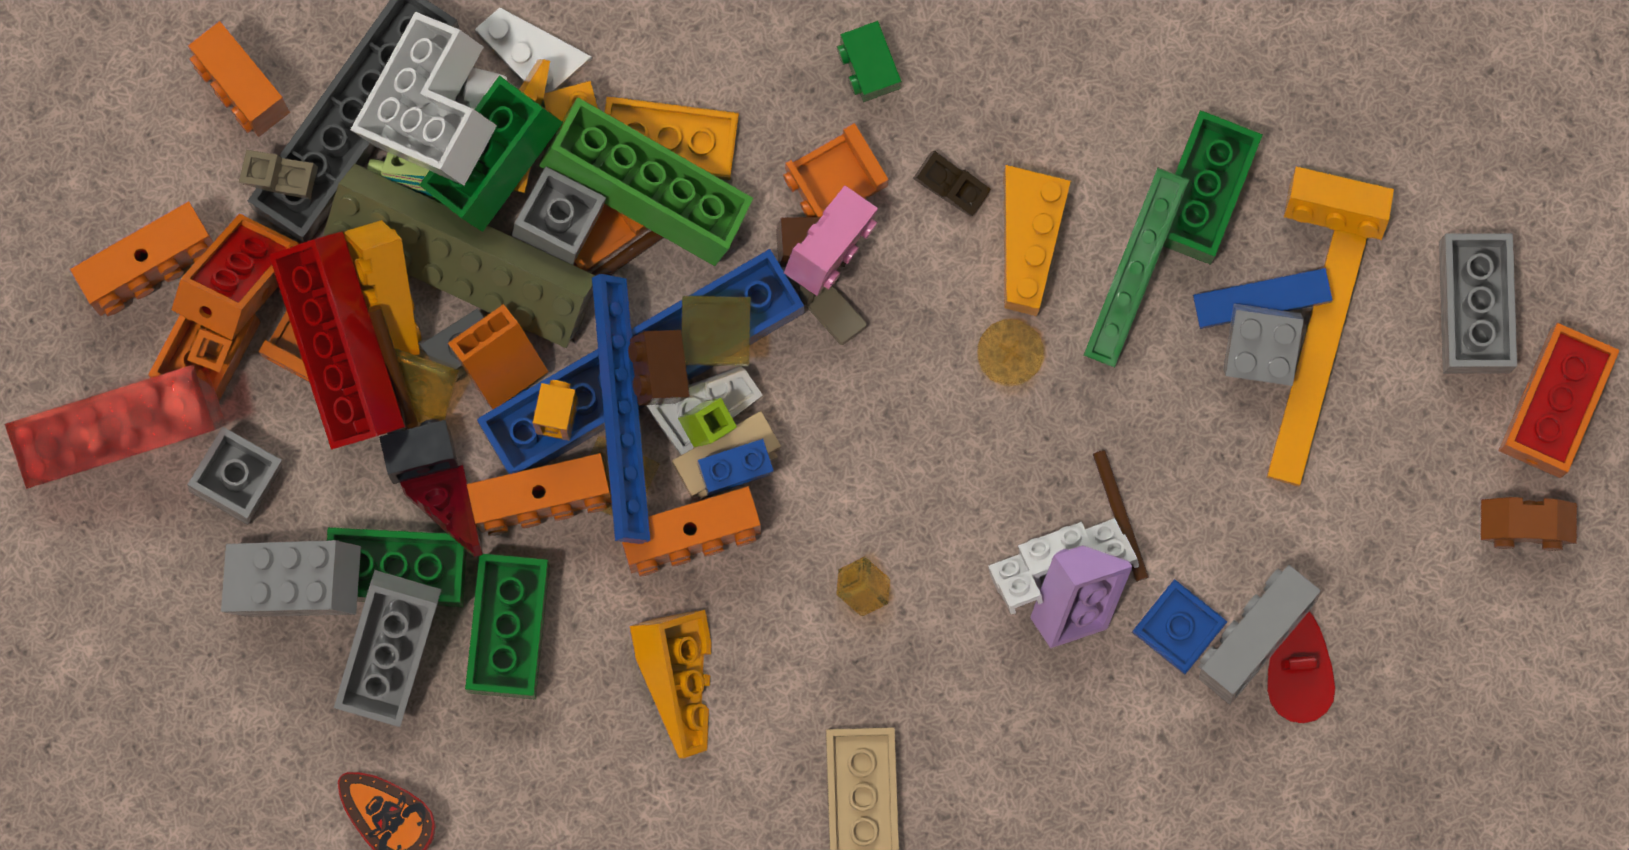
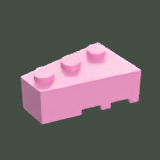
[784,186,878,296]

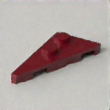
[400,465,483,557]

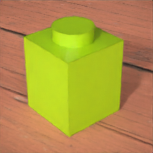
[678,398,737,447]

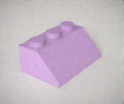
[1030,545,1132,648]

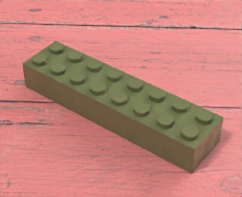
[323,163,595,348]

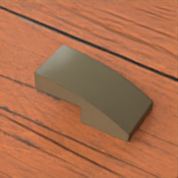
[239,150,318,199]

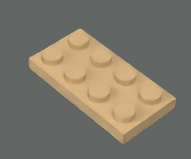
[826,728,899,850]

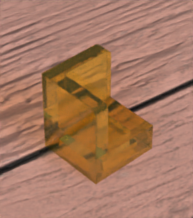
[836,556,890,616]

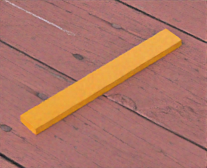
[1266,230,1367,487]

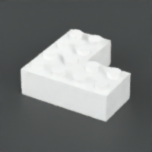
[350,12,497,185]

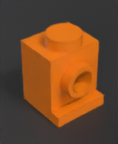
[187,327,232,373]

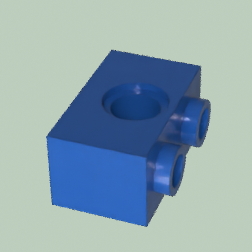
[697,439,774,496]

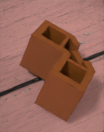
[1481,497,1577,551]

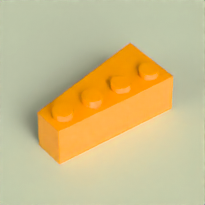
[1003,165,1071,316]
[343,220,422,363]

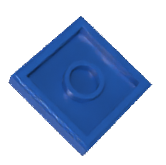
[1132,579,1228,675]

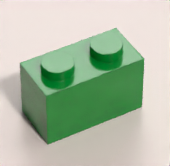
[836,21,902,103]

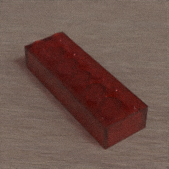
[5,363,226,489]

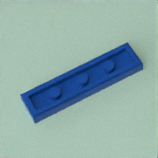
[1193,268,1333,329]

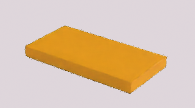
[604,96,739,180]

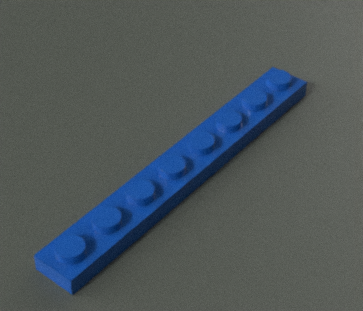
[592,274,650,544]

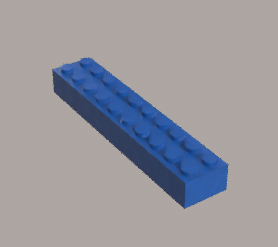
[477,249,804,474]

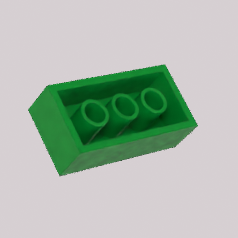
[419,75,563,232]
[1163,110,1263,265]
[327,527,467,607]
[465,554,550,700]

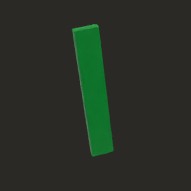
[1083,167,1189,368]

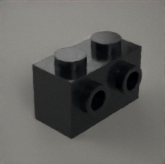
[379,419,459,484]

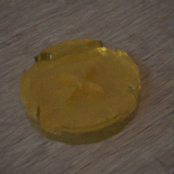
[977,319,1044,386]

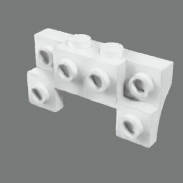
[988,518,1139,615]

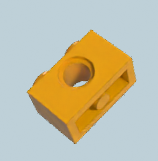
[533,380,578,441]

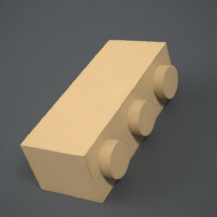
[672,411,781,500]

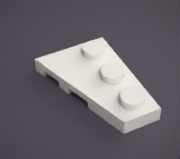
[475,7,592,103]
[645,366,763,455]

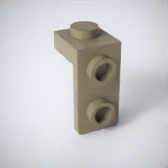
[798,285,866,345]

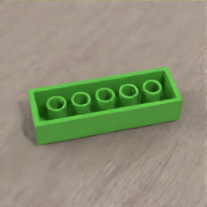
[539,97,753,266]

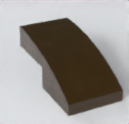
[913,151,991,217]

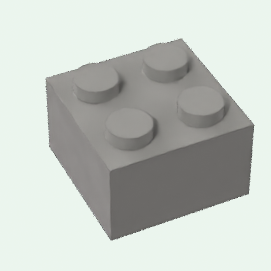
[512,167,606,265]
[1223,304,1304,386]
[187,426,282,525]

